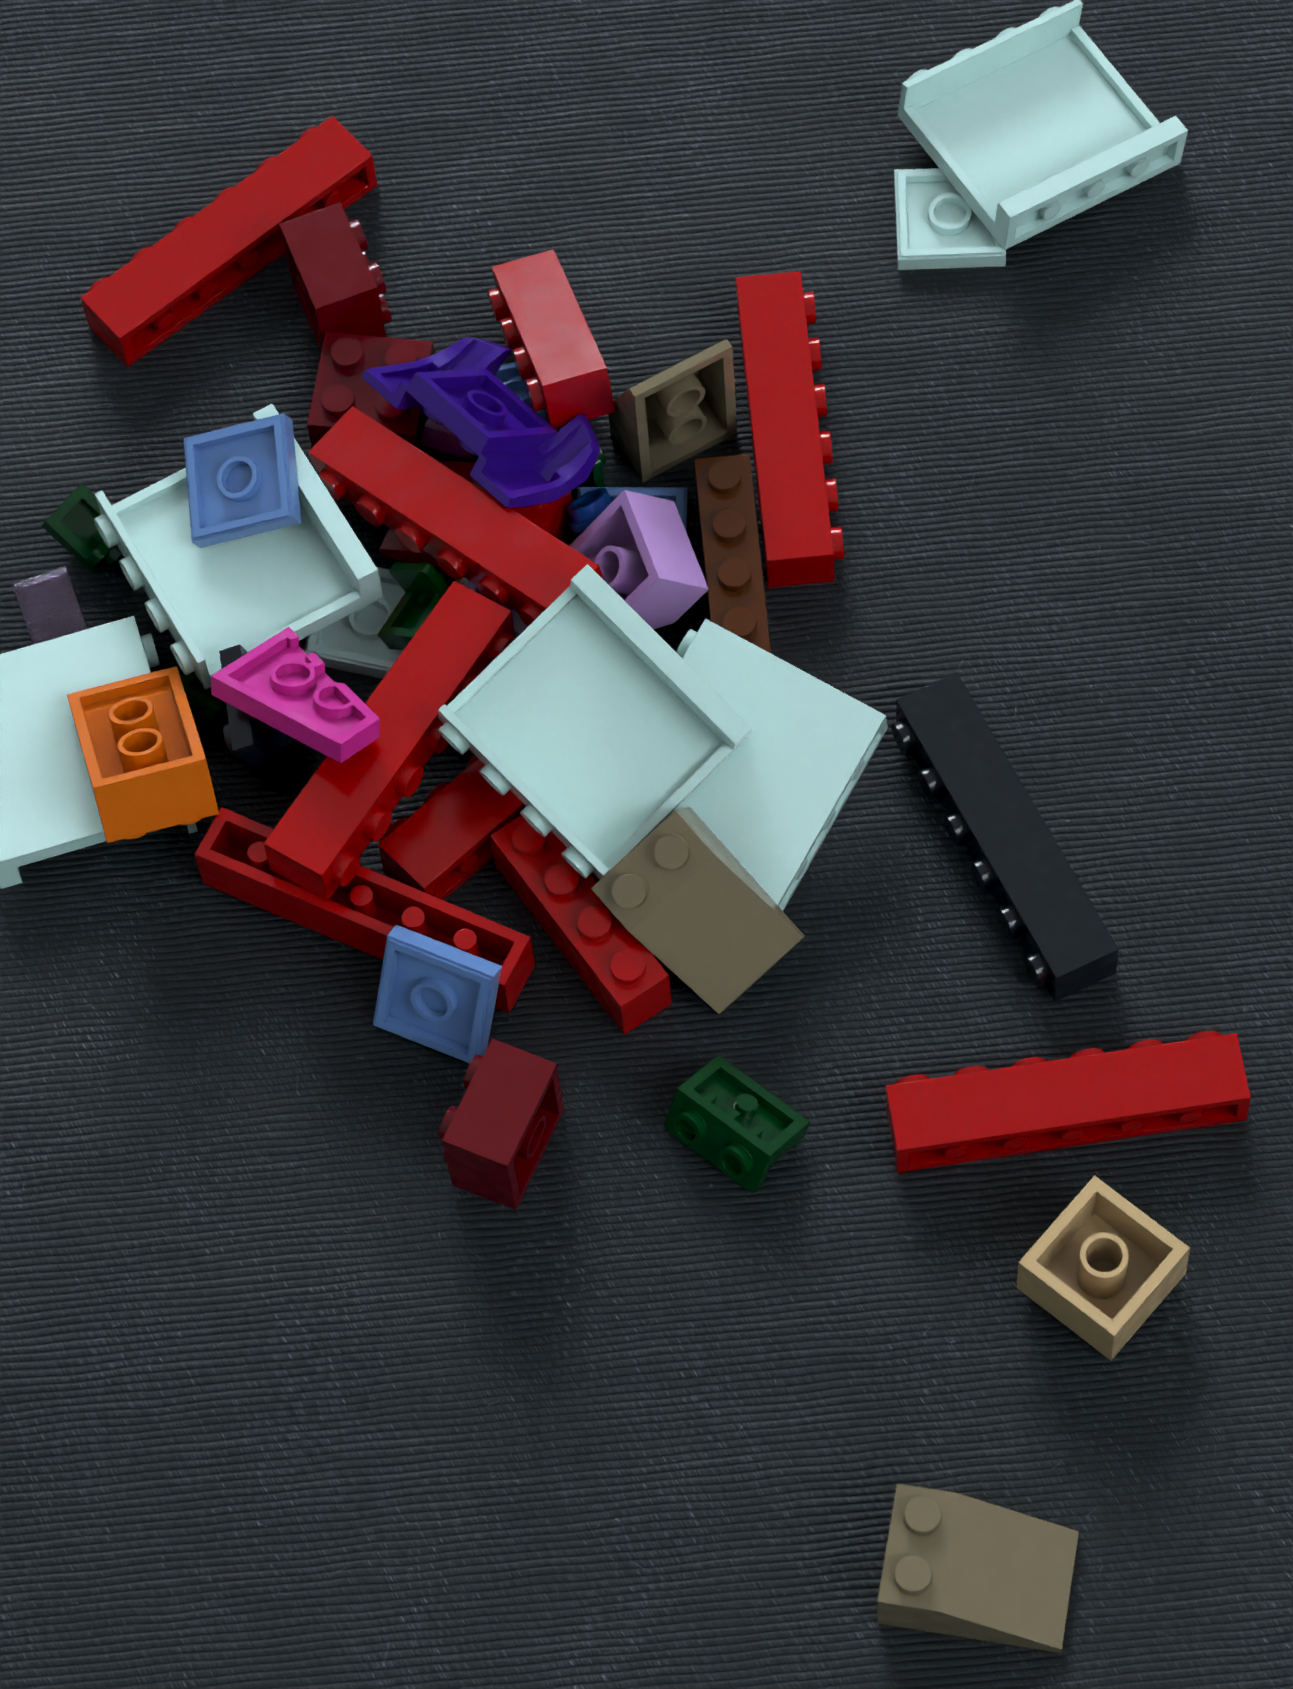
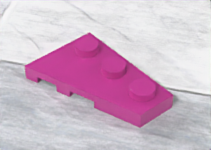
[211,627,380,763]

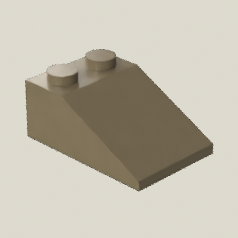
[608,339,737,483]
[591,807,805,1014]
[877,1483,1079,1653]

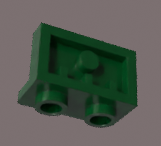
[664,1055,810,1193]

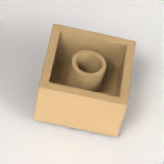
[1017,1175,1190,1360]

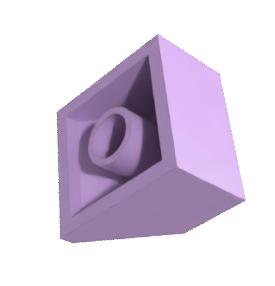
[569,490,709,630]

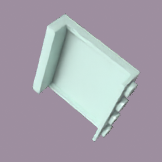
[898,0,1188,250]
[94,404,383,690]
[438,564,752,880]
[0,616,198,889]
[659,618,888,911]

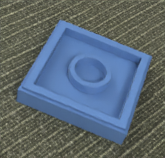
[183,413,302,548]
[373,925,502,1063]

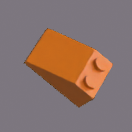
[67,666,219,843]

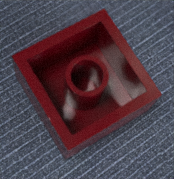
[279,202,392,352]
[307,331,435,452]
[439,1039,564,1210]

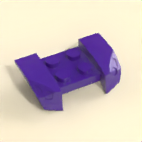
[361,337,600,508]

